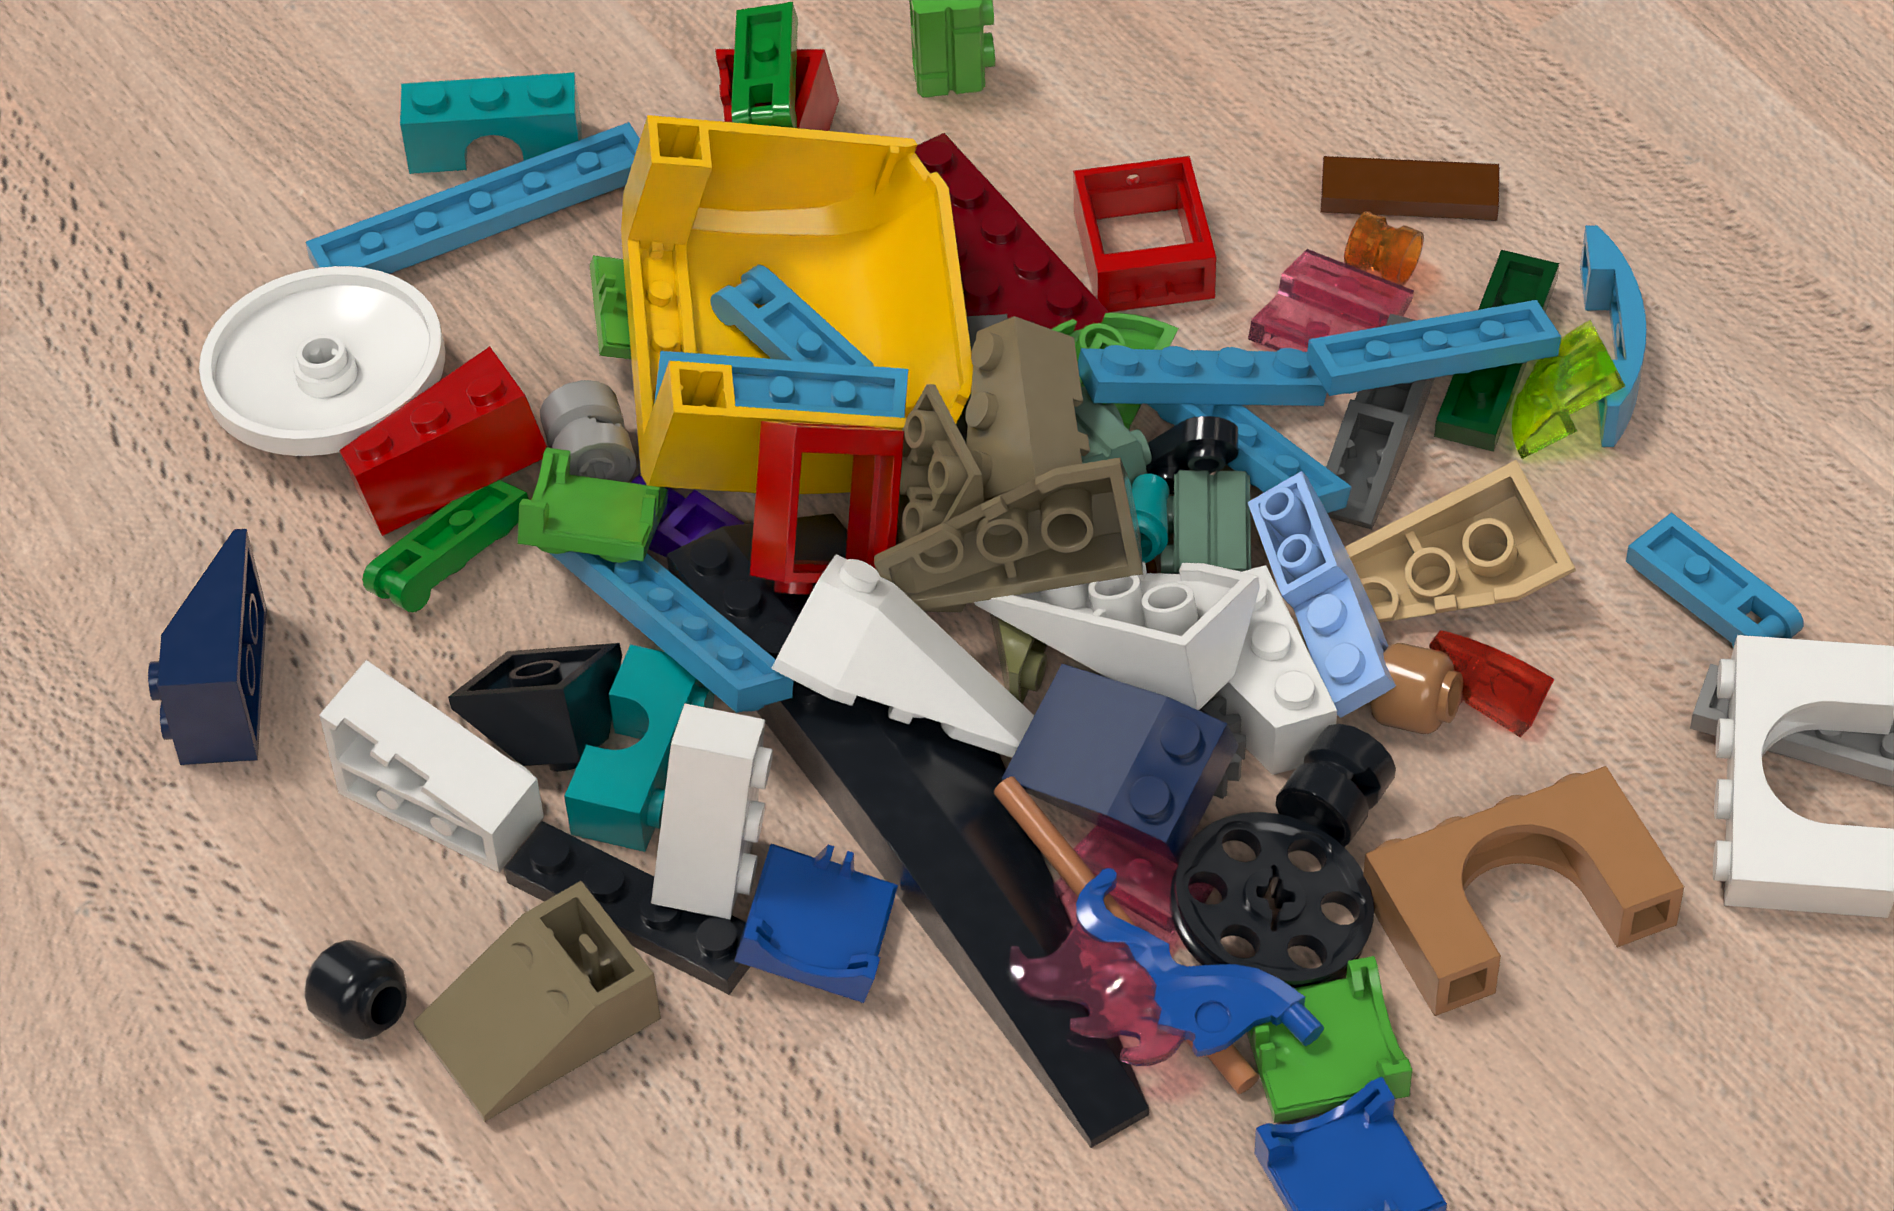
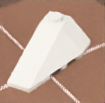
[974,562,1260,710]

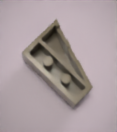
[966,316,1090,502]

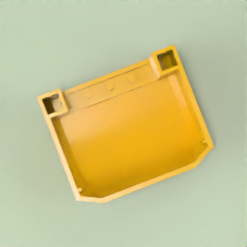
[621,115,973,494]

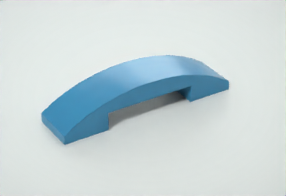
[1580,225,1647,447]

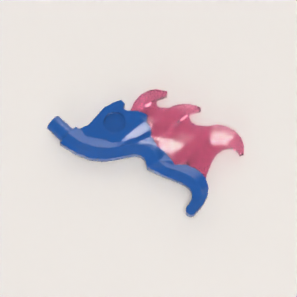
[1010,868,1324,1066]

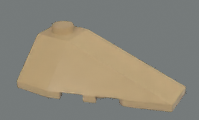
[1345,460,1576,623]

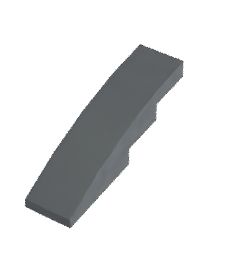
[1326,313,1435,530]

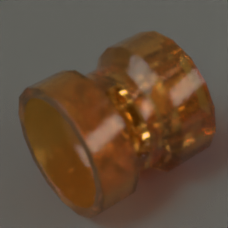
[1344,210,1424,287]

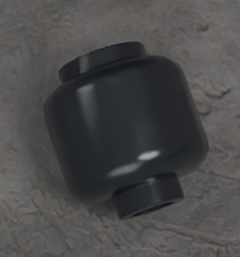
[304,940,407,1040]

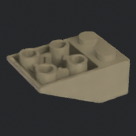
[896,384,984,612]
[414,881,661,1122]

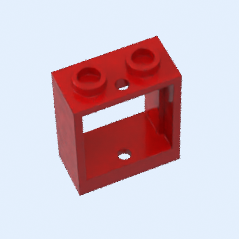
[1073,156,1217,312]
[750,421,904,594]

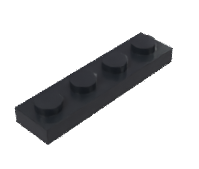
[504,821,751,995]

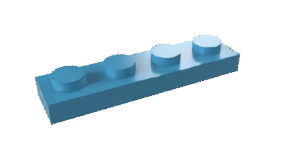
[1307,300,1561,396]
[1078,345,1327,406]
[654,351,908,418]
[1147,404,1352,513]

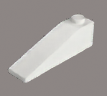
[772,554,1034,757]

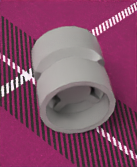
[539,380,637,482]

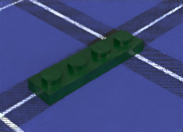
[1434,250,1559,452]

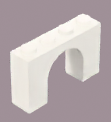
[1713,635,1894,918]

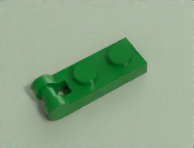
[731,2,798,128]
[362,480,529,612]

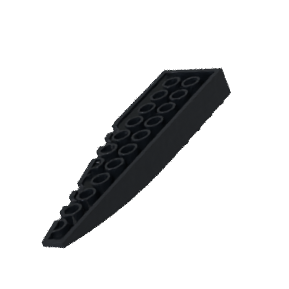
[667,513,1149,1148]

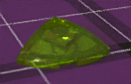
[1512,320,1626,459]

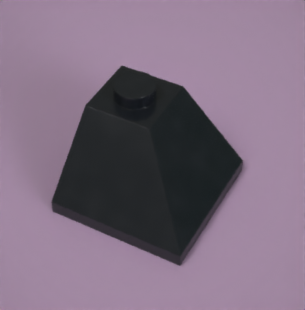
[448,643,622,772]

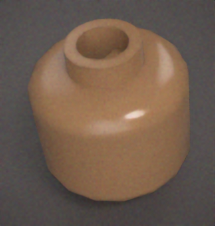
[1370,643,1463,734]

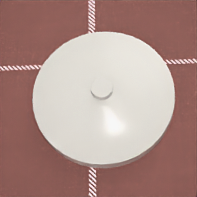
[199,266,445,456]

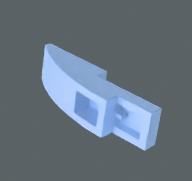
[1248,471,1396,718]

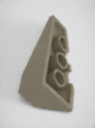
[874,457,1143,611]

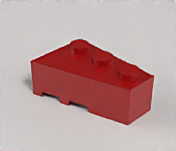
[339,346,547,536]

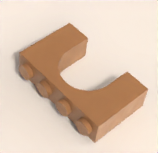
[1363,766,1684,1016]

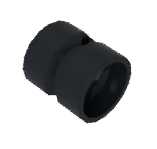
[1275,724,1396,847]

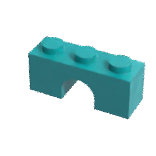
[400,72,582,174]
[564,644,715,852]

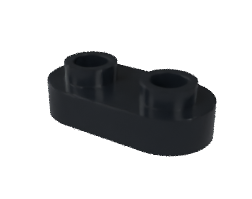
[1146,416,1238,494]

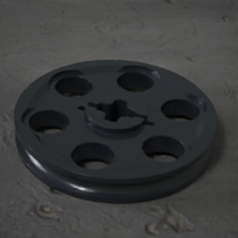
[1169,812,1374,988]

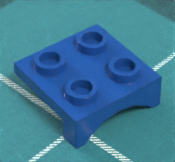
[734,844,898,1003]
[1254,1077,1447,1211]

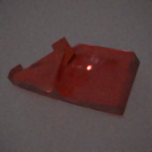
[1429,630,1554,737]

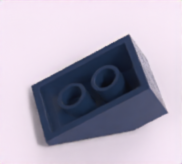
[148,529,267,765]
[1002,664,1239,863]

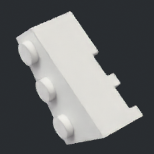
[1208,565,1337,775]
[319,660,544,873]
[651,703,773,919]

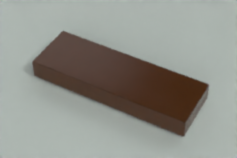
[1320,156,1500,221]

